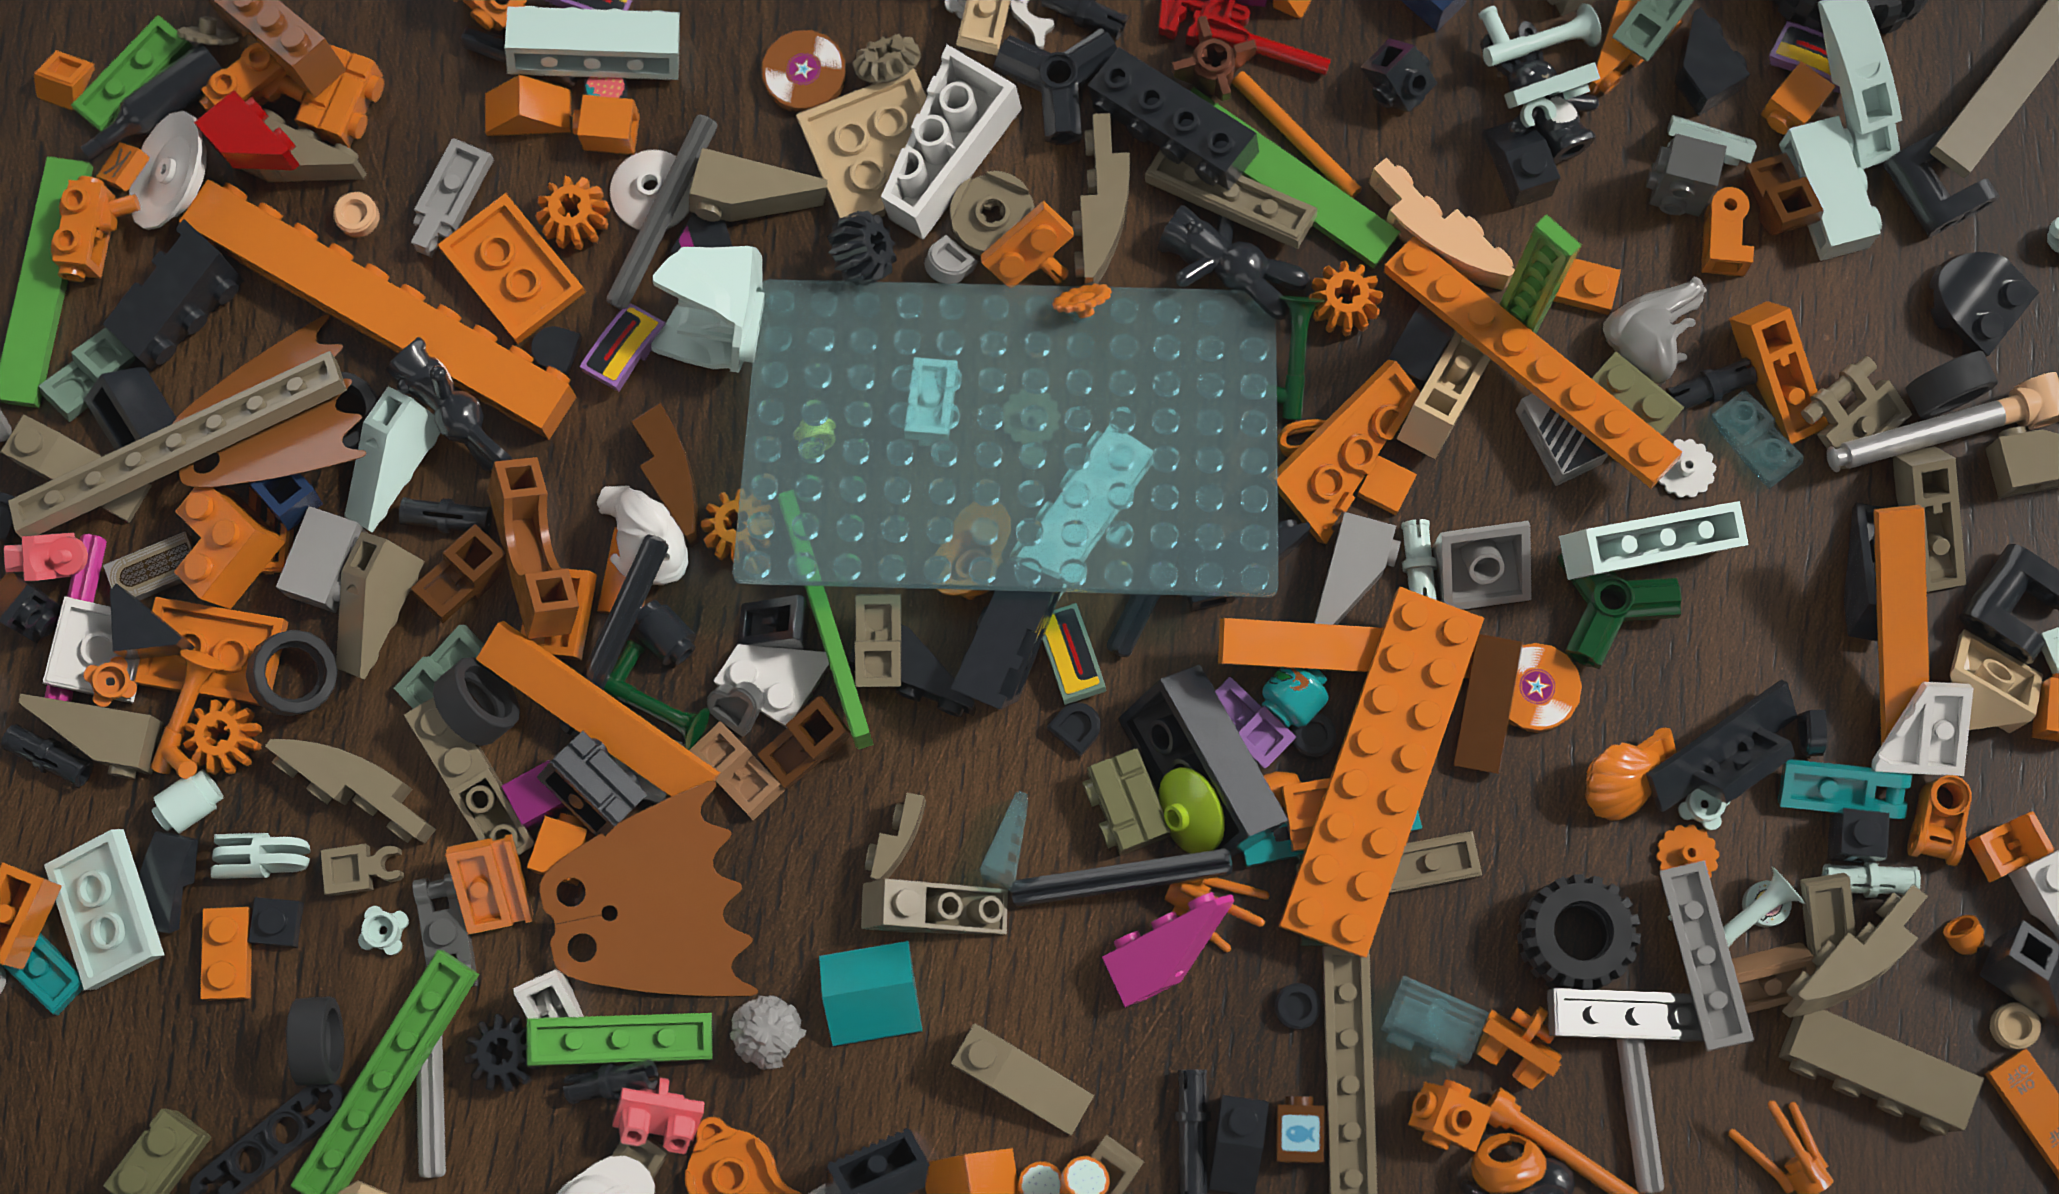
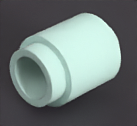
[152,769,224,833]

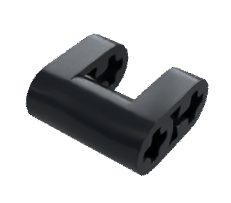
[1883,126,2000,237]
[1959,544,2059,664]

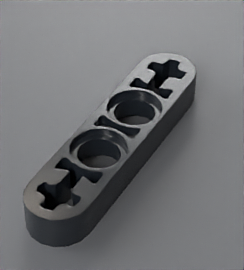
[190,1083,347,1194]

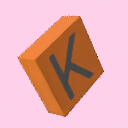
[96,143,149,191]

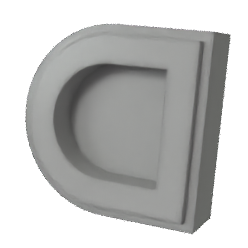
[924,235,978,284]

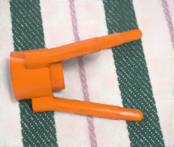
[1165,878,1270,953]
[1728,1101,1833,1194]

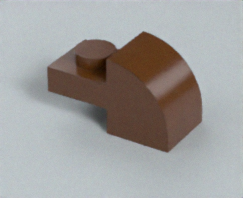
[1744,153,1824,235]
[411,524,506,623]
[757,696,851,789]

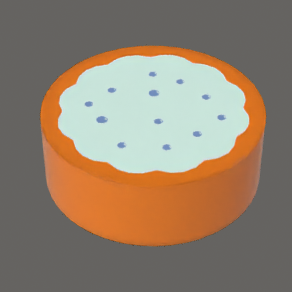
[1060,1156,1109,1194]
[1018,1162,1063,1194]

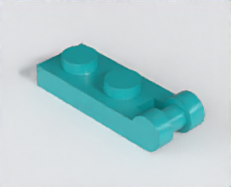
[1778,759,1912,819]

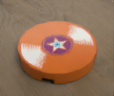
[1509,643,1582,733]

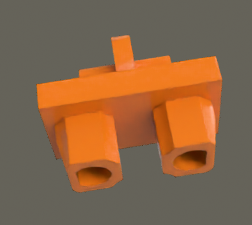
[1476,1007,1562,1090]

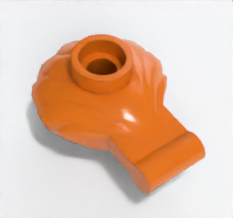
[1585,728,1677,821]

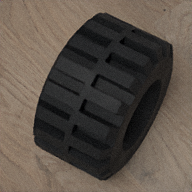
[1517,874,1641,990]

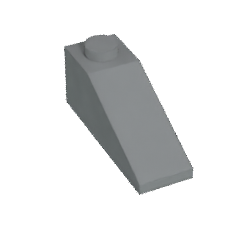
[1314,512,1401,625]

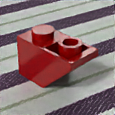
[194,90,300,171]

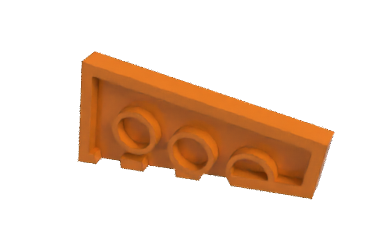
[1267,360,1421,544]

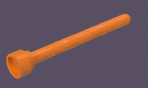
[1486,1087,1641,1194]

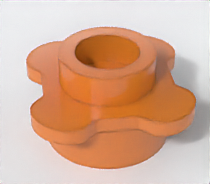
[83,656,137,707]

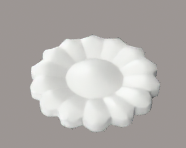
[1658,439,1716,498]

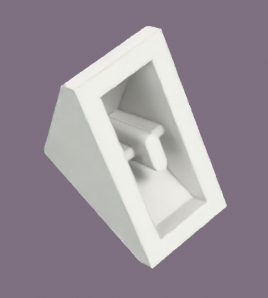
[513,970,584,1018]

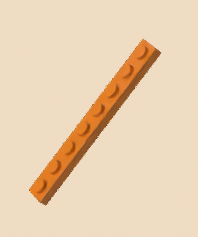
[1384,236,1682,489]

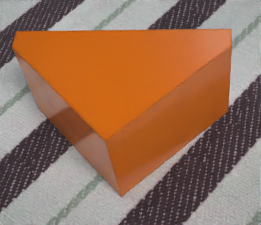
[485,75,571,136]
[925,1148,1020,1194]

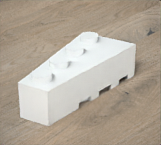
[881,45,1022,240]

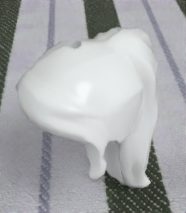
[597,485,688,585]

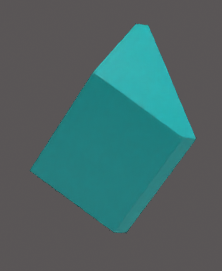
[819,941,923,1046]

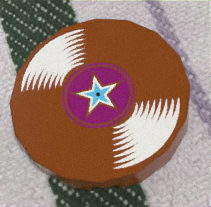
[762,30,846,112]

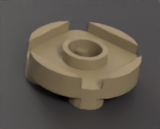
[950,171,1035,256]

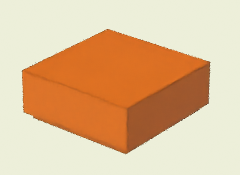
[1357,455,1417,515]

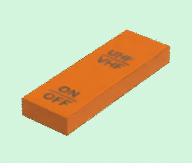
[1985,1048,2059,1179]

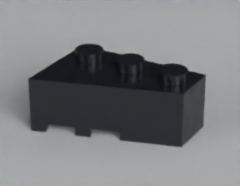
[103,219,244,371]
[951,558,1067,710]

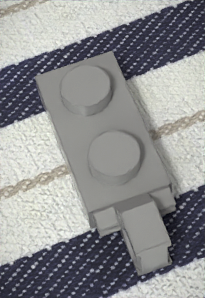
[411,138,494,258]

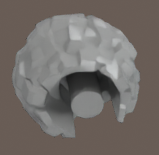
[730,995,807,1070]

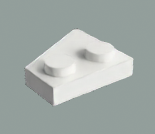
[714,644,830,728]
[1871,682,1973,776]

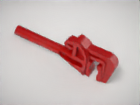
[1159,0,1331,76]

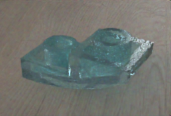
[1711,390,1804,489]

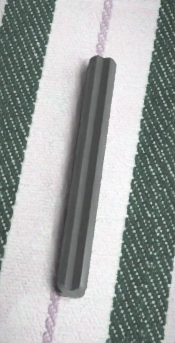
[606,114,717,310]

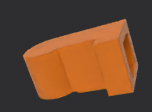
[1701,187,1754,276]

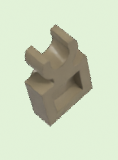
[321,844,404,897]

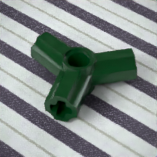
[1556,553,1682,669]

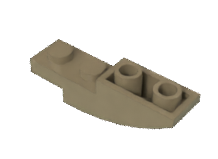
[1072,113,1130,285]
[404,697,535,855]
[265,739,436,844]
[1782,885,1928,1017]

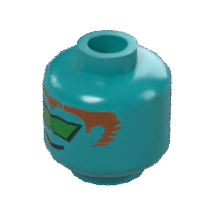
[1262,667,1328,729]

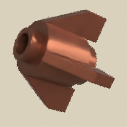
[1171,16,1257,101]

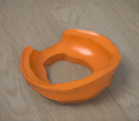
[1471,1133,1546,1194]

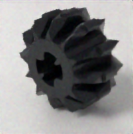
[827,210,897,286]
[464,1014,541,1092]

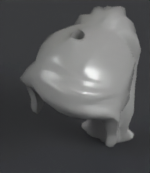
[1603,277,1706,384]

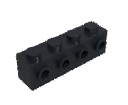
[1088,47,1259,191]

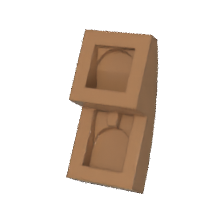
[689,721,786,820]

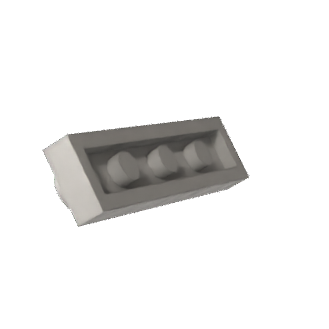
[1659,860,1754,1052]

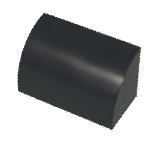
[84,366,177,451]

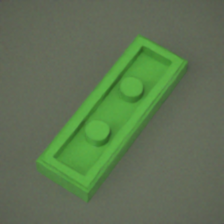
[71,15,192,132]

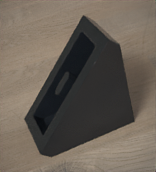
[110,583,195,660]
[737,595,810,650]

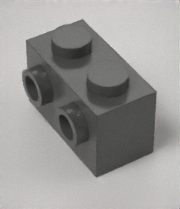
[1645,133,1727,217]

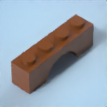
[207,0,346,98]
[487,457,579,640]

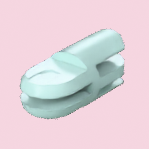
[211,833,310,879]

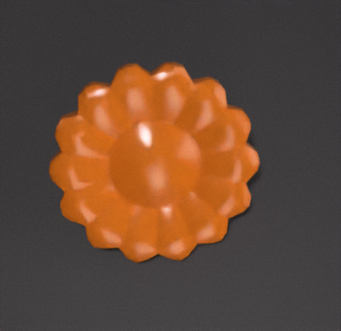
[1052,283,1112,318]
[1656,825,1719,878]

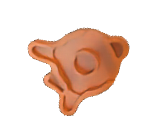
[685,1117,802,1194]

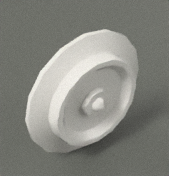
[129,111,207,230]

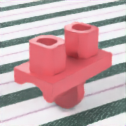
[4,533,88,581]
[612,1077,704,1154]

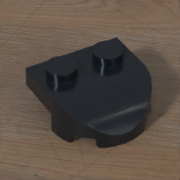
[1929,252,2039,356]

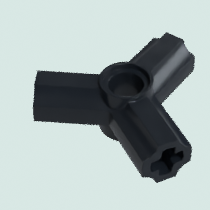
[994,28,1118,145]

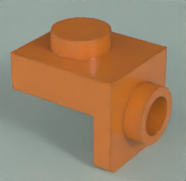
[1968,811,2054,882]

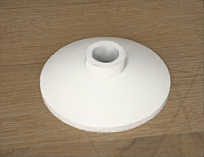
[610,150,693,230]

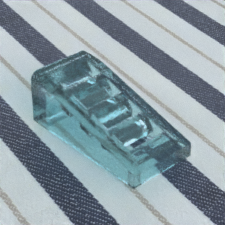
[980,791,1028,891]

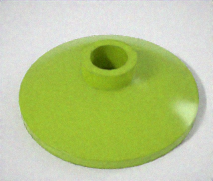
[1158,767,1225,854]

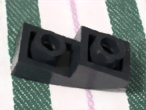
[1388,303,1456,387]
[139,831,198,933]

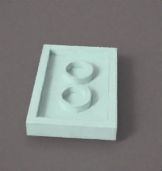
[44,829,164,990]

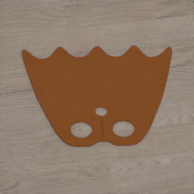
[173,314,367,487]
[540,781,758,996]

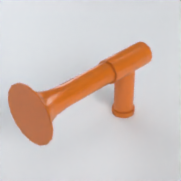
[150,649,225,779]

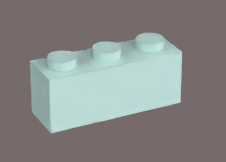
[1779,116,1882,261]

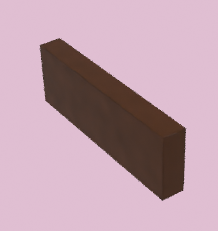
[1454,634,1524,774]

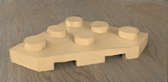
[796,68,927,219]

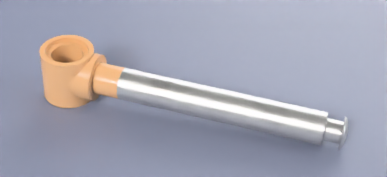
[1827,372,2059,472]

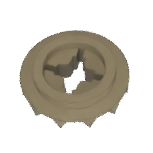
[853,34,921,83]

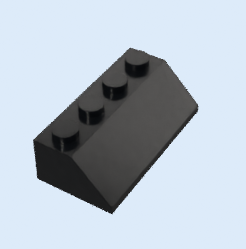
[1118,665,1288,858]

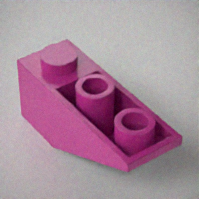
[1102,892,1235,1007]

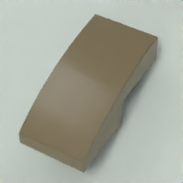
[865,793,926,881]

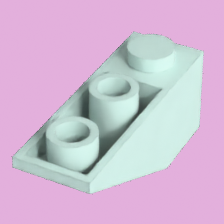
[345,386,440,532]

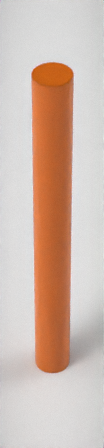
[1232,71,1362,198]

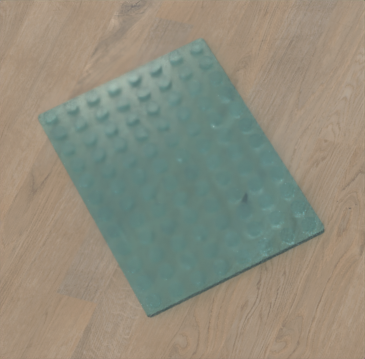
[733,280,1278,597]

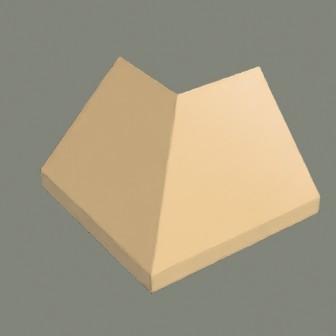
[1950,629,2043,733]

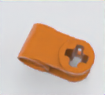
[1907,775,1972,866]

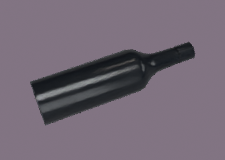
[80,44,222,161]

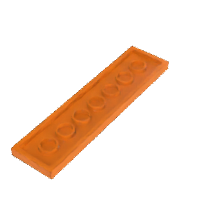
[1278,587,1484,958]

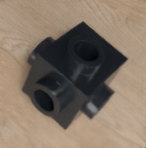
[1361,38,1437,112]

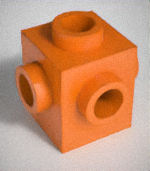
[1408,1079,1492,1152]

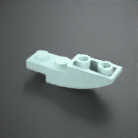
[1818,0,1902,169]

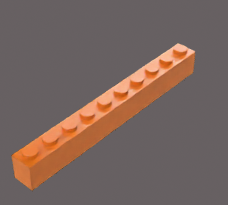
[179,179,576,440]

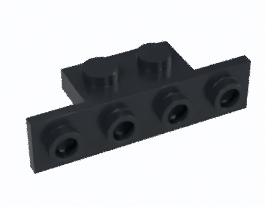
[1646,679,1798,812]

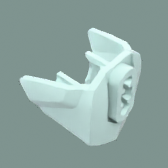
[651,246,765,373]

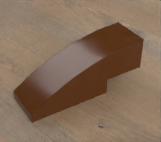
[631,403,700,547]

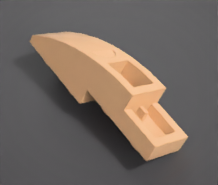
[1369,158,1515,290]

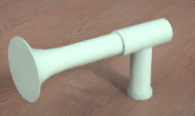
[1478,3,1601,66]
[1668,866,1805,947]

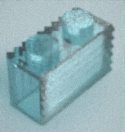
[1379,975,1489,1069]

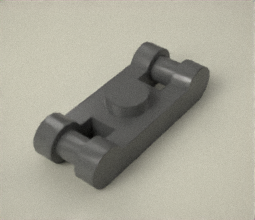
[413,873,478,987]

